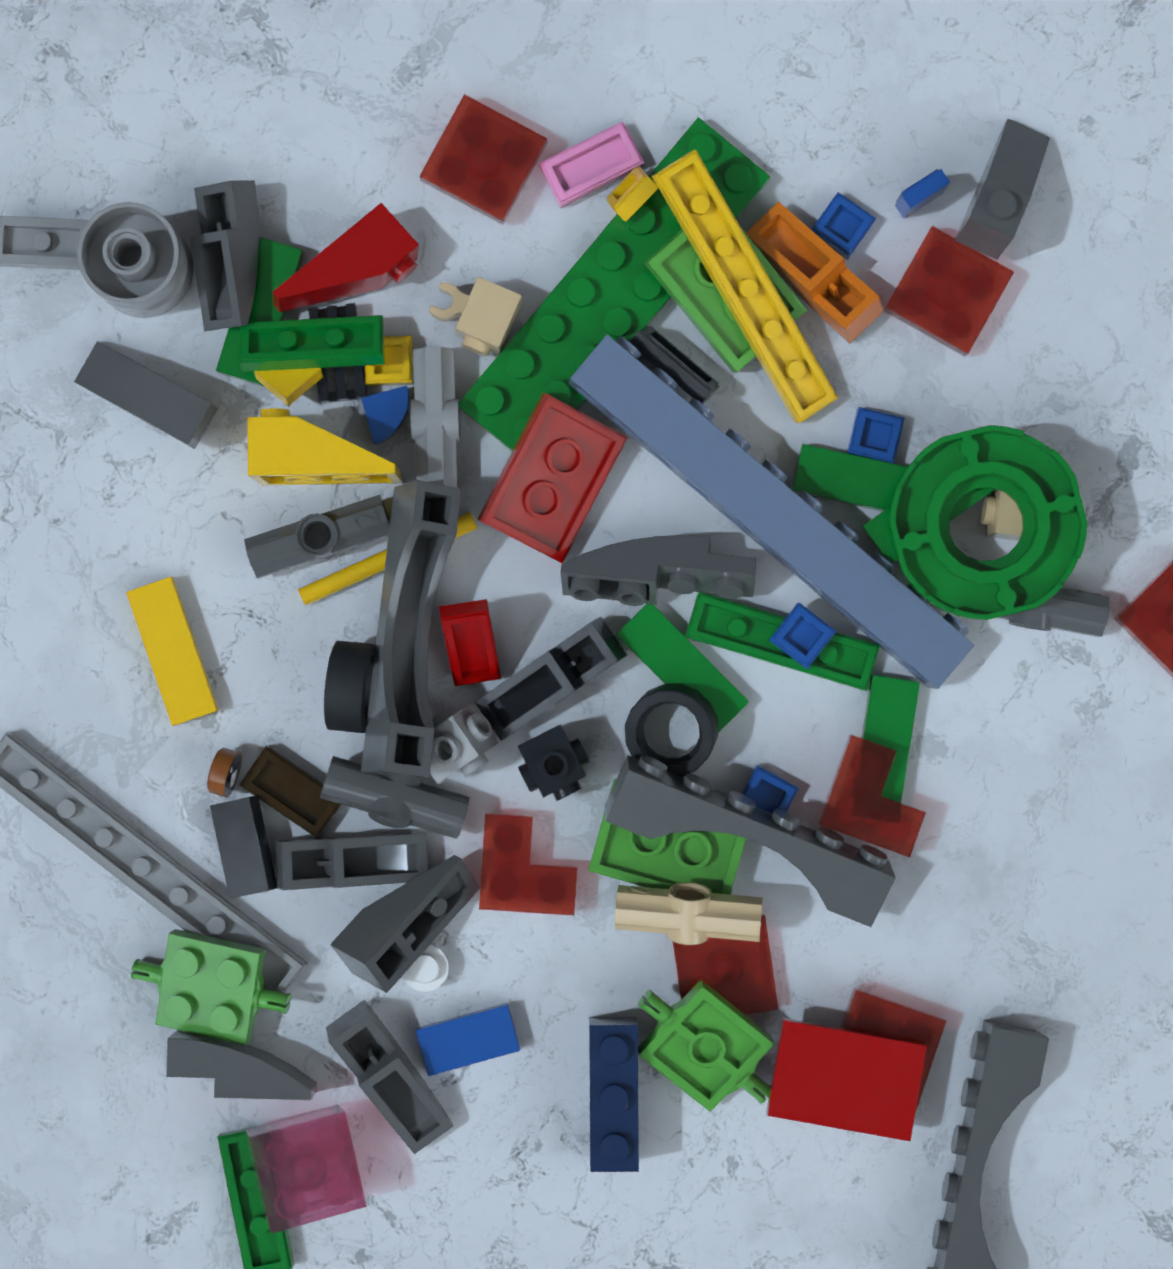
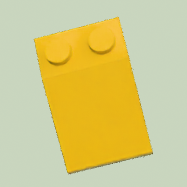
[247,408,403,486]

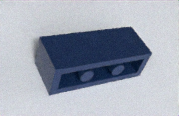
[589,1017,639,1172]

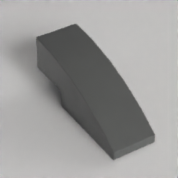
[189,180,259,331]
[74,341,218,449]
[274,833,428,891]
[326,1000,453,1154]
[166,1031,317,1100]

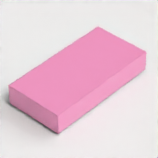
[539,121,644,209]

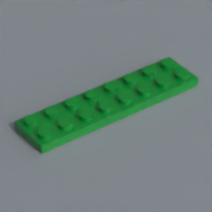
[458,117,771,452]

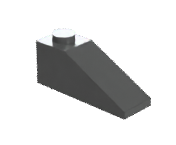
[954,119,1050,260]
[330,855,481,993]

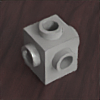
[430,704,498,784]

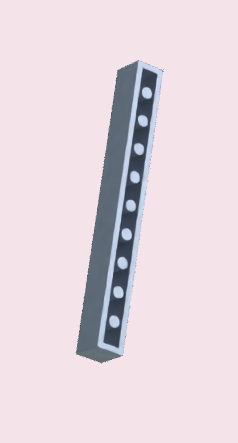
[568,334,975,689]

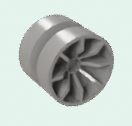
[77,202,193,318]

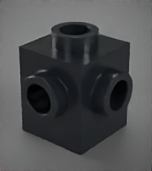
[517,724,591,801]

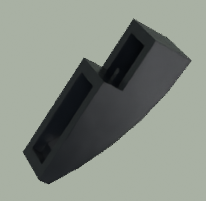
[475,617,628,741]

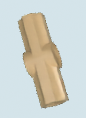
[614,882,763,945]

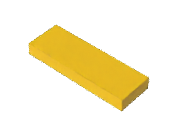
[126,576,219,726]

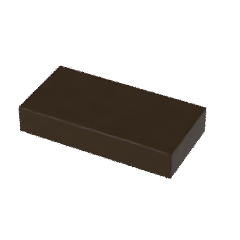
[239,746,342,839]

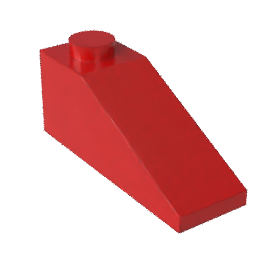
[272,203,419,312]

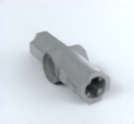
[410,346,461,488]

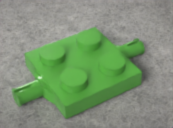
[131,929,292,1045]
[638,980,774,1112]

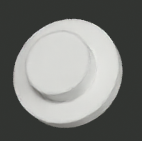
[403,944,449,992]

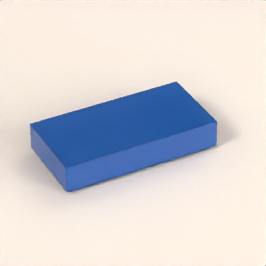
[415,1003,521,1076]

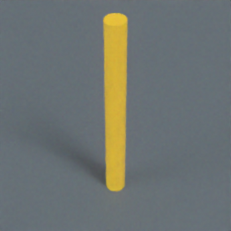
[298,512,478,606]

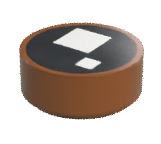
[207,747,242,798]

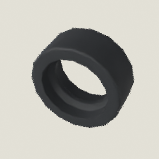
[324,641,376,733]
[625,684,718,777]

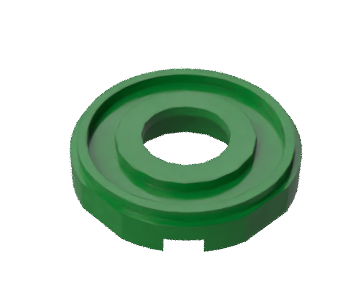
[889,425,1088,620]

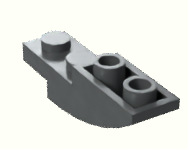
[560,535,756,606]

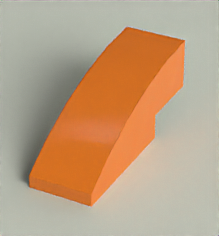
[746,201,883,344]

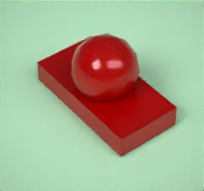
[439,599,501,686]

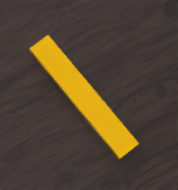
[652,150,838,423]

